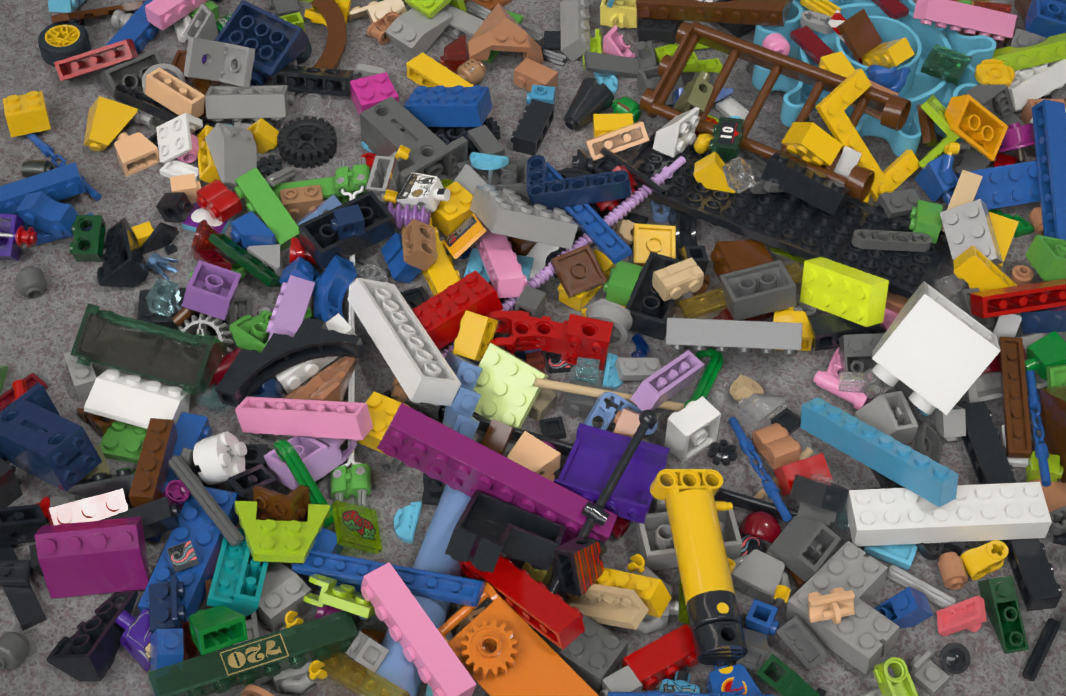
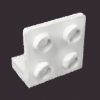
[156,113,203,164]

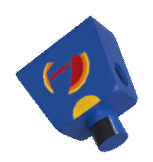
[706,663,762,694]

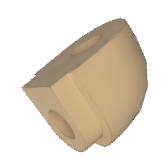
[612,219,634,245]
[730,374,764,403]

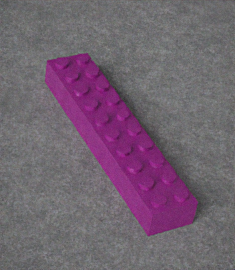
[377,403,617,545]

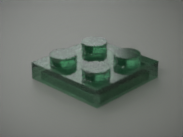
[920,44,972,85]

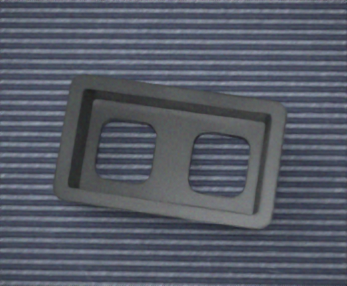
[914,422,942,464]

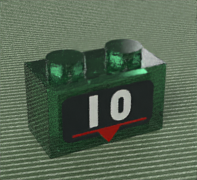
[709,117,744,163]

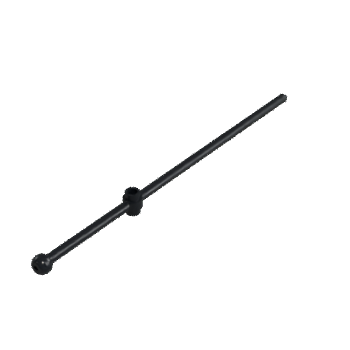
[488,409,658,696]

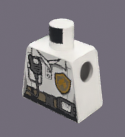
[397,172,450,212]

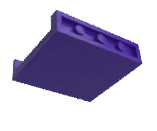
[554,423,670,524]

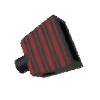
[553,537,607,596]

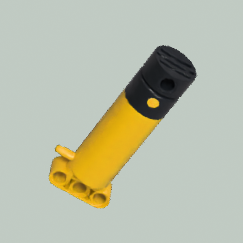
[650,469,748,666]

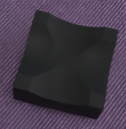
[637,18,684,44]

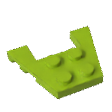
[655,43,723,73]
[235,501,330,563]

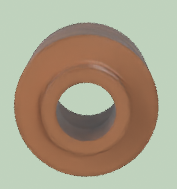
[1028,207,1044,236]
[1010,265,1034,286]
[938,552,968,590]

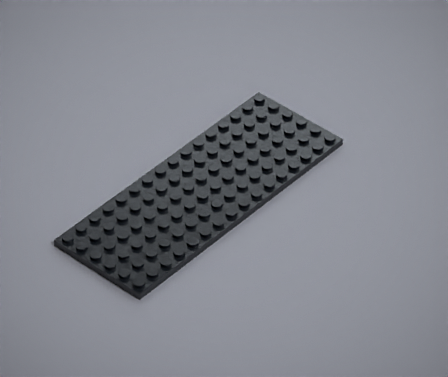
[627,127,951,299]

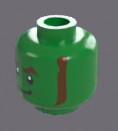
[612,96,641,123]

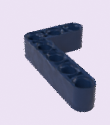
[527,155,632,210]

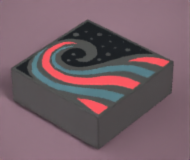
[167,540,199,573]

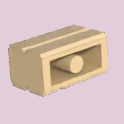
[652,257,704,301]

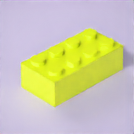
[800,257,889,327]

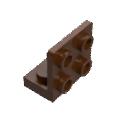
[253,485,310,522]

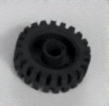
[277,116,337,169]

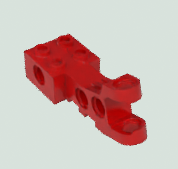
[487,311,613,371]

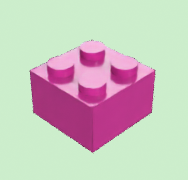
[350,72,399,116]

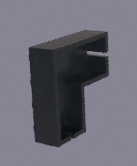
[445,490,567,573]

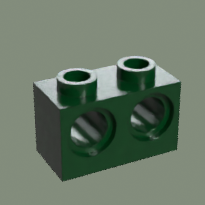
[70,215,106,262]

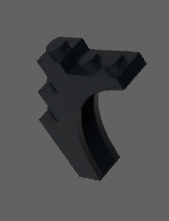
[215,317,366,407]

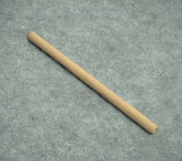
[534,378,684,412]

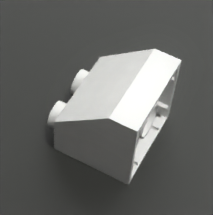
[872,281,1001,415]

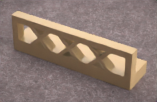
[566,584,649,630]

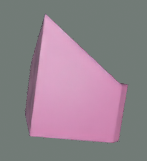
[603,25,636,58]

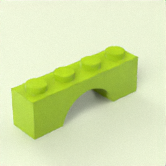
[992,33,1066,71]

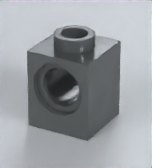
[736,628,769,671]

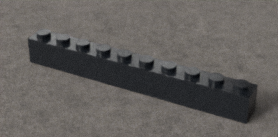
[958,401,1062,611]

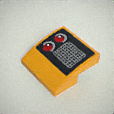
[443,213,487,260]

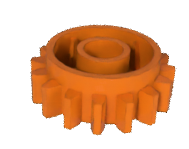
[461,620,518,678]

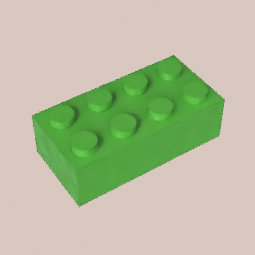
[1025,235,1066,281]

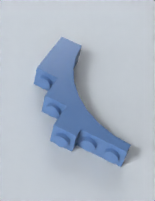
[443,351,482,439]

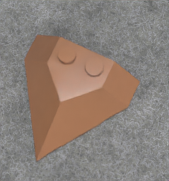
[467,3,543,64]
[283,356,359,402]

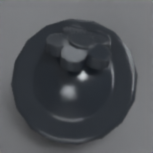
[940,642,971,674]

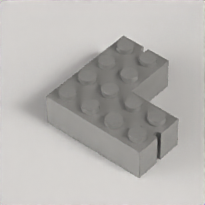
[470,184,578,249]
[786,541,900,675]

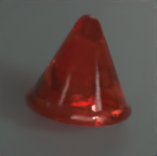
[192,219,219,253]

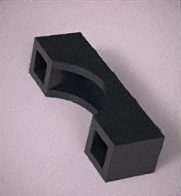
[668,207,709,275]

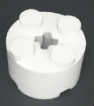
[193,431,247,485]

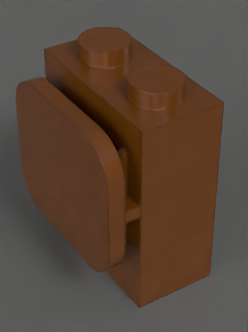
[710,240,774,280]

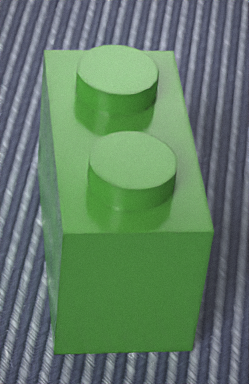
[909,200,943,244]
[603,261,643,306]

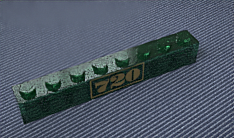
[147,610,358,696]

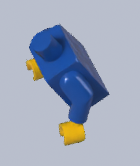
[915,142,960,206]

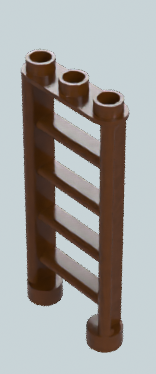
[640,21,911,202]

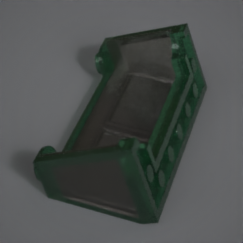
[70,303,227,395]

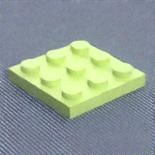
[473,343,548,429]

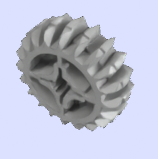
[173,313,234,373]

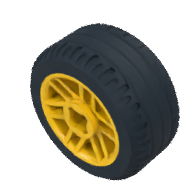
[38,21,91,67]

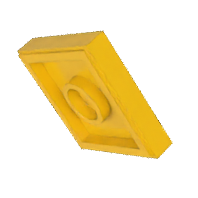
[633,223,676,266]

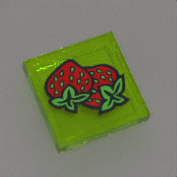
[332,500,382,554]

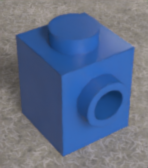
[744,599,780,641]

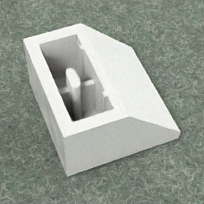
[653,107,700,158]

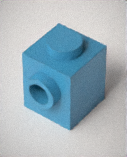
[526,85,555,104]

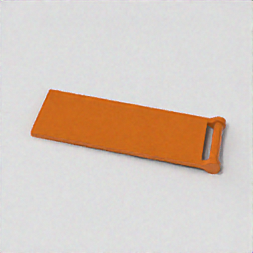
[438,582,599,696]

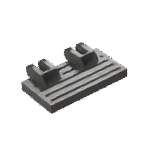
[717,147,786,194]

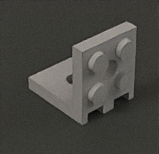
[183,37,255,88]

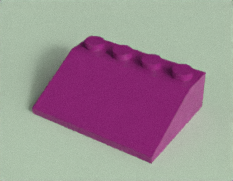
[35,516,150,599]

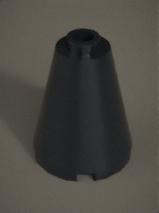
[564,77,614,130]

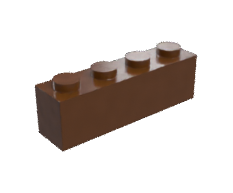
[129,418,178,508]

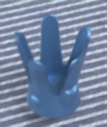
[147,253,178,280]

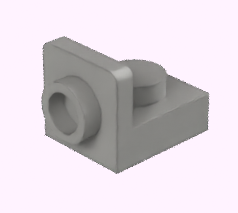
[910,650,950,696]

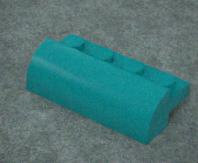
[206,528,268,616]

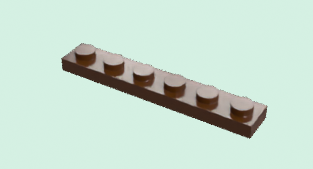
[998,337,1032,458]

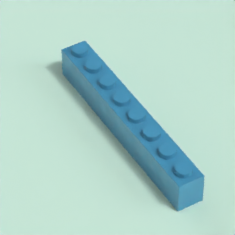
[800,397,959,507]

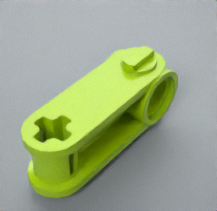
[873,657,918,696]

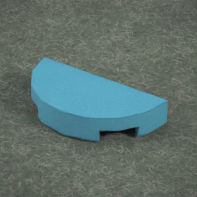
[594,72,618,95]
[470,152,509,170]
[602,353,624,389]
[394,502,422,545]

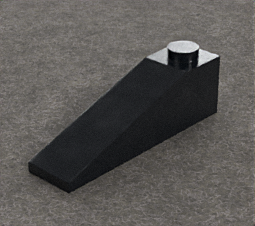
[97,218,149,287]
[46,591,138,682]

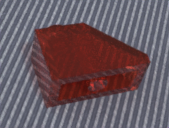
[440,35,467,74]

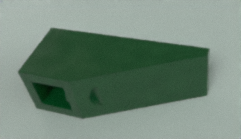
[978,575,1029,654]
[756,654,821,696]

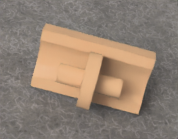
[808,587,855,625]

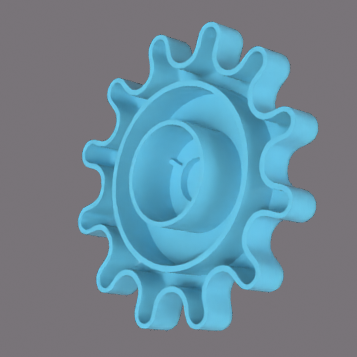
[752,0,996,157]

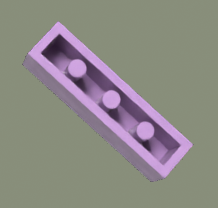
[266,275,315,341]
[630,350,705,411]

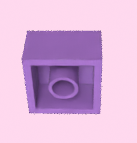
[182,260,241,320]

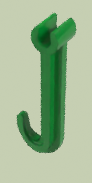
[684,348,724,408]
[273,439,340,528]

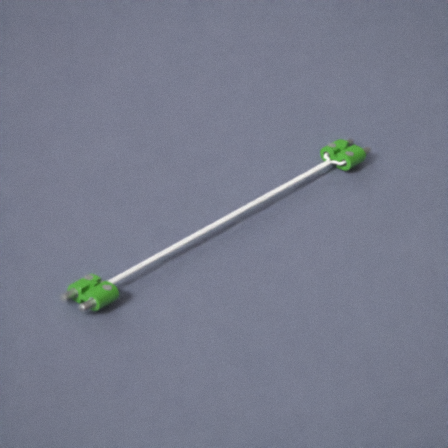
[330,157,371,511]

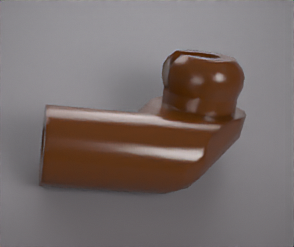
[172,307,197,326]

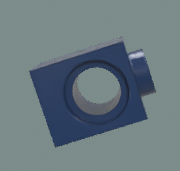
[330,204,365,240]

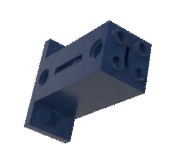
[0,383,102,492]

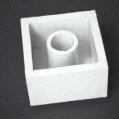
[664,396,721,463]

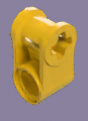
[960,540,1008,581]

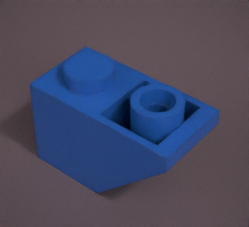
[279,256,322,297]
[874,587,934,629]

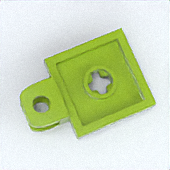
[303,574,376,618]

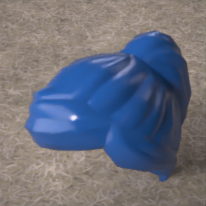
[866,65,911,93]

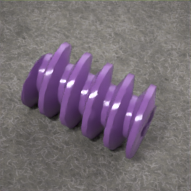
[387,202,431,230]

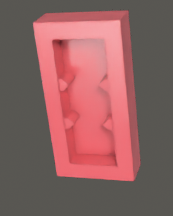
[936,595,987,636]

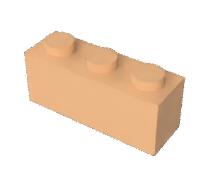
[145,67,205,118]
[585,121,649,161]

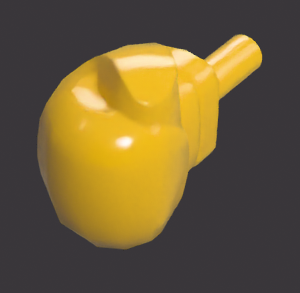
[694,134,725,154]

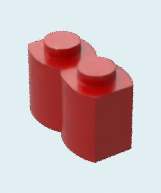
[196,179,243,223]

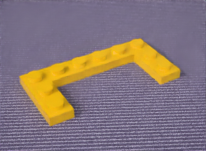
[815,69,920,202]

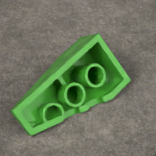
[229,307,315,353]

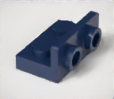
[149,574,187,633]

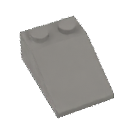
[385,8,454,57]
[205,123,257,187]
[256,562,313,633]

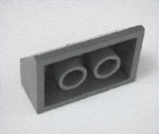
[99,49,163,105]
[487,157,531,205]
[719,260,796,321]

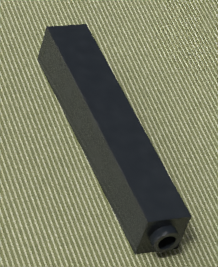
[29,496,181,577]

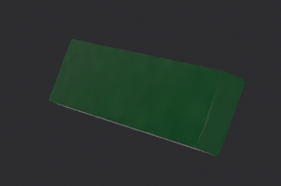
[208,233,281,287]

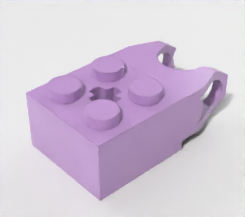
[264,436,357,490]

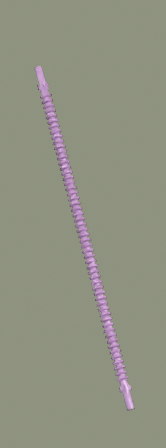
[393,156,686,399]

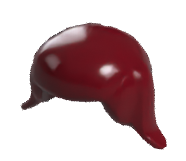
[739,511,782,544]

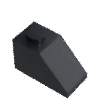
[227,464,277,502]
[789,474,849,513]

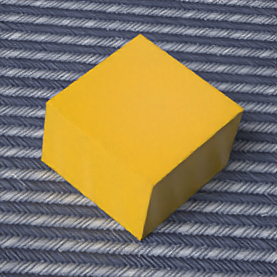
[131,221,154,247]

